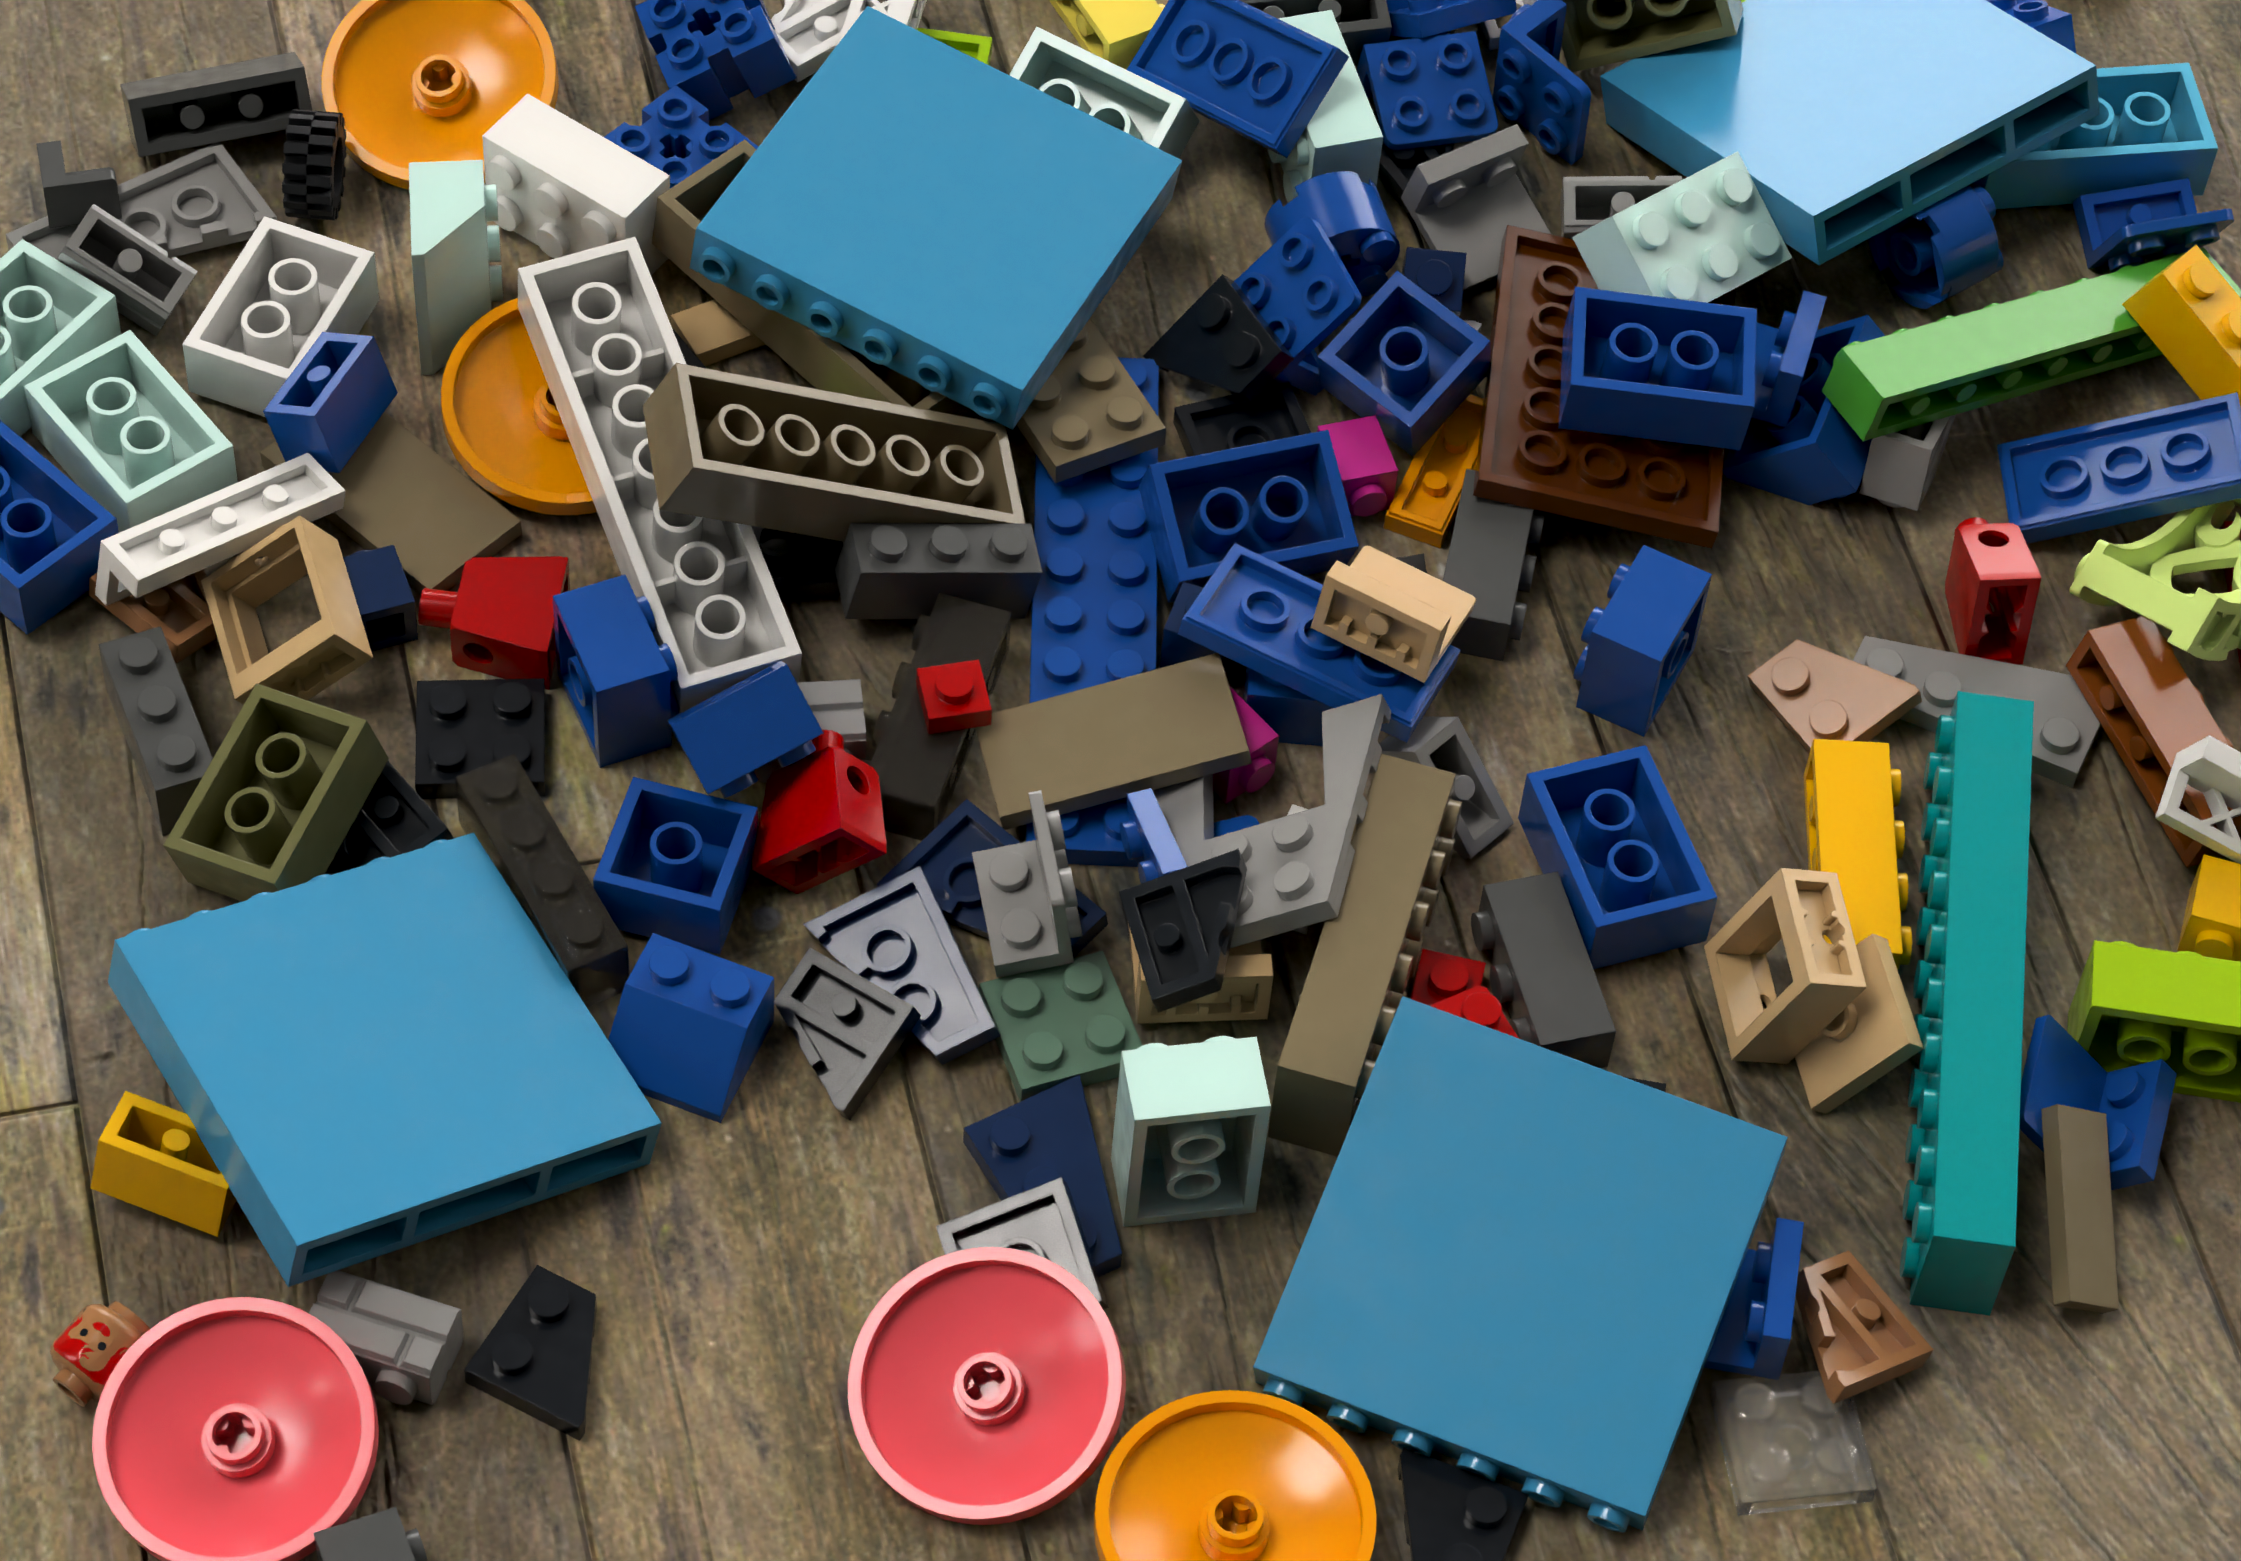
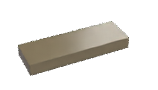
[2041,1104,2119,1314]

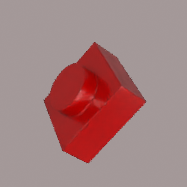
[916,659,992,734]
[1410,948,1486,1006]

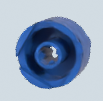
[1264,171,1400,296]
[1868,185,2004,309]

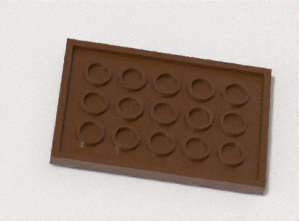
[1473,225,1736,549]

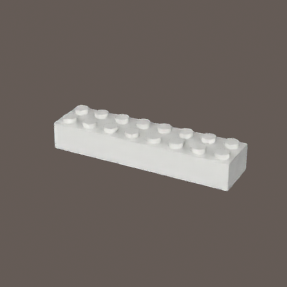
[518,237,802,713]

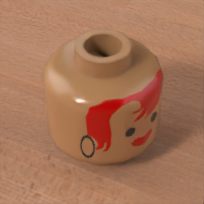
[50,1301,150,1407]

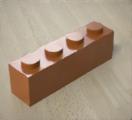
[2066,616,2241,868]

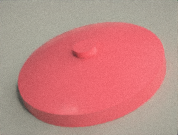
[848,1247,1126,1525]
[92,1297,379,1561]

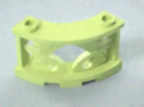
[2069,498,2241,661]

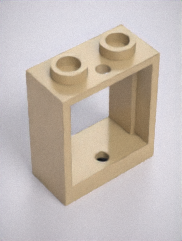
[201,515,373,704]
[1704,868,1867,1064]

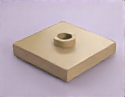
[1795,934,1924,1114]

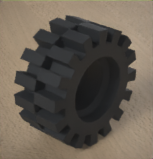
[282,109,346,221]

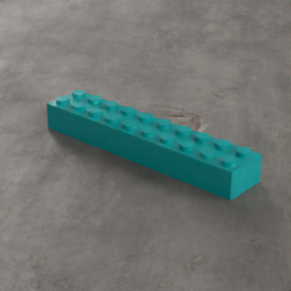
[1900,691,2034,1316]

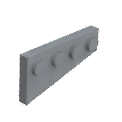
[6,142,277,260]
[1853,636,2101,788]

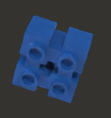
[634,0,797,120]
[604,85,759,189]

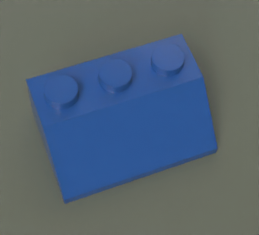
[1723,315,1885,505]

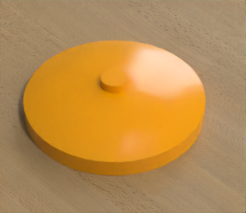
[321,0,559,190]
[441,298,597,515]
[1094,1390,1377,1561]

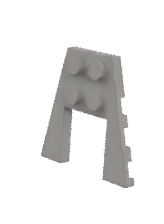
[1153,694,1391,948]

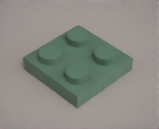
[979,951,1143,1102]

